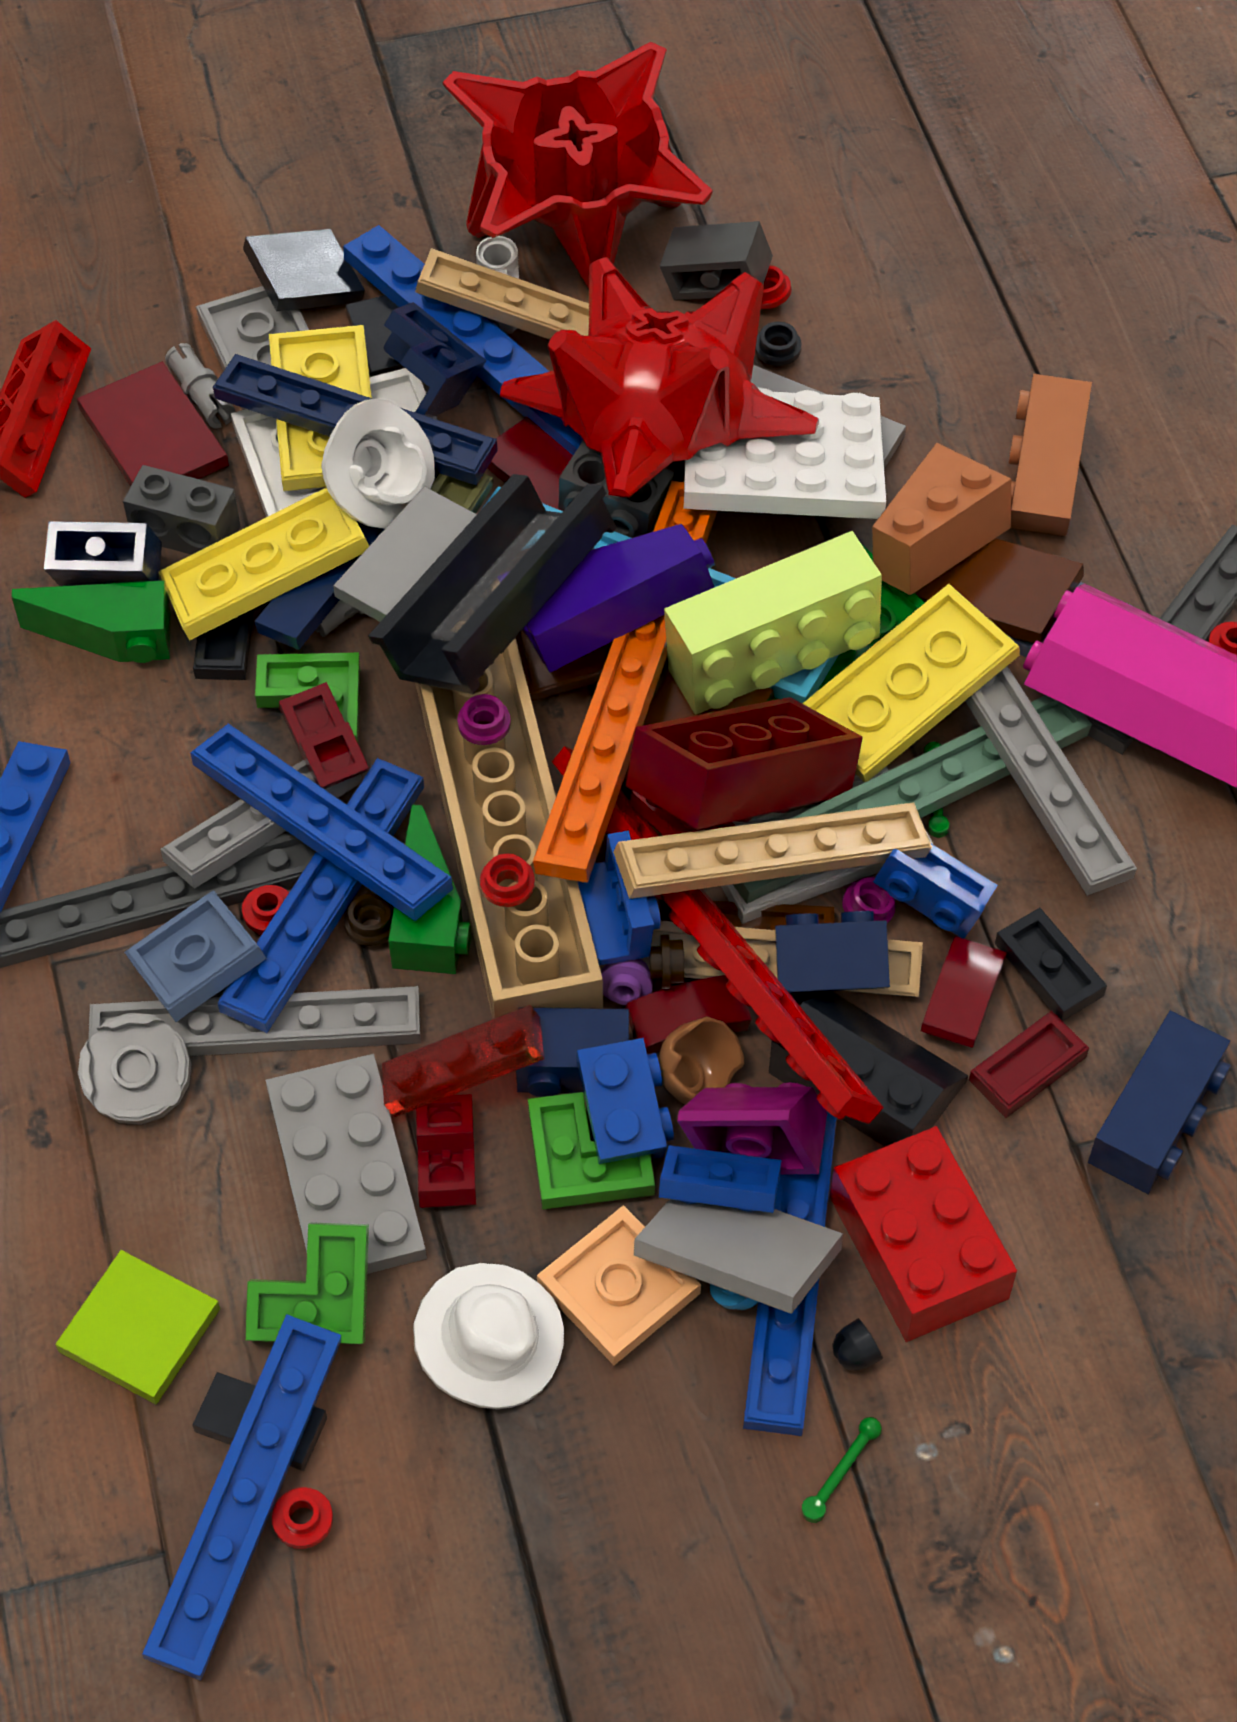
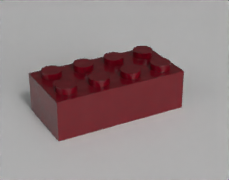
[626,697,863,831]

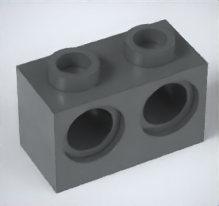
[558,440,675,538]
[123,465,241,555]

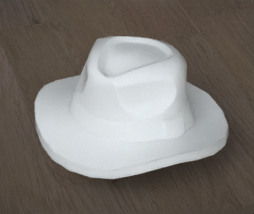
[321,398,435,529]
[413,1263,564,1409]

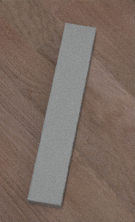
[965,666,1137,896]
[88,986,421,1056]

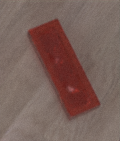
[382,1005,544,1117]

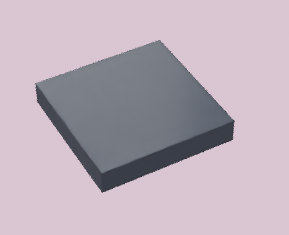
[124,890,267,1022]

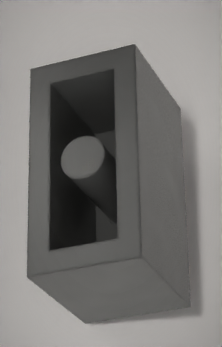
[659,221,773,300]

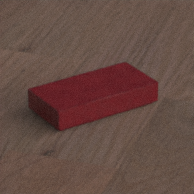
[969,1010,1089,1118]

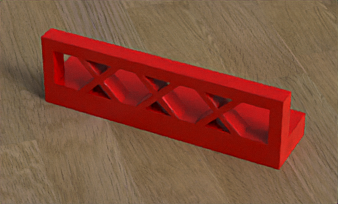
[0,320,91,498]

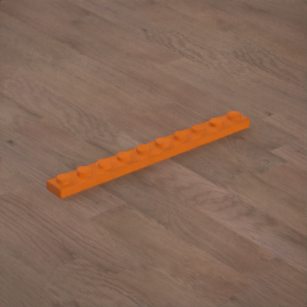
[533,481,717,883]

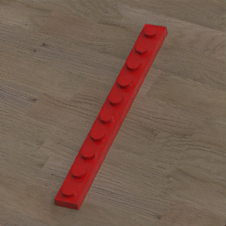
[552,746,884,1124]

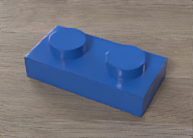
[659,1145,782,1213]

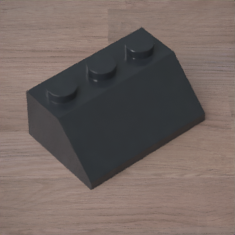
[769,991,969,1147]

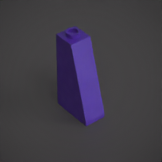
[498,524,715,673]

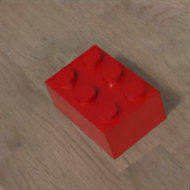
[830,1126,1017,1342]

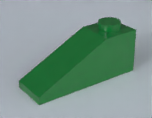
[11,581,171,663]
[388,805,471,974]

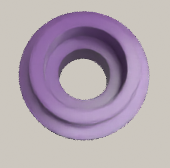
[601,959,653,1005]

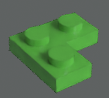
[255,652,361,745]
[528,1092,655,1210]
[245,1222,369,1344]

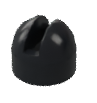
[832,1318,883,1371]

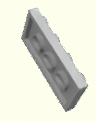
[265,1054,427,1274]

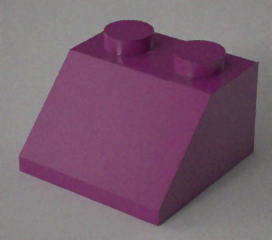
[677,1082,827,1174]

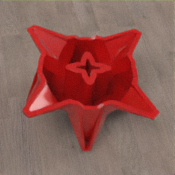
[442,42,713,289]
[500,257,819,498]

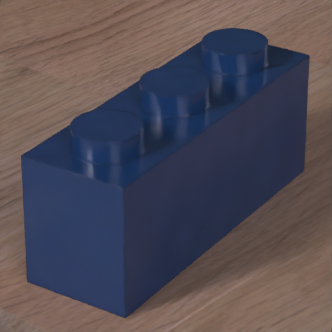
[1088,1010,1232,1195]

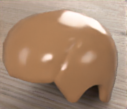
[658,1016,744,1104]

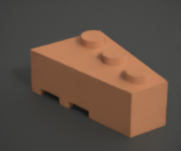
[1008,374,1092,536]
[872,443,1012,595]

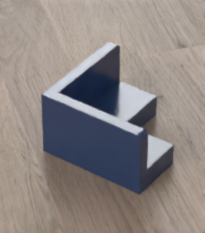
[383,302,487,418]

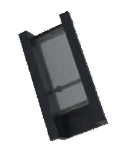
[368,474,617,694]

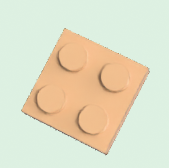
[537,1205,701,1365]

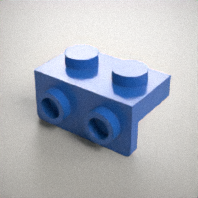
[578,830,661,965]
[873,843,998,939]
[576,1038,674,1164]

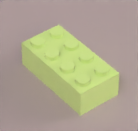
[664,531,882,715]

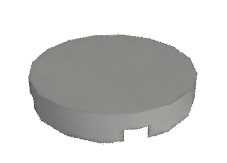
[78,1013,192,1125]

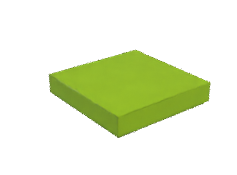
[55,1250,220,1405]

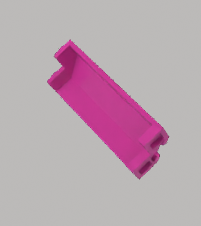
[1023,583,1237,788]

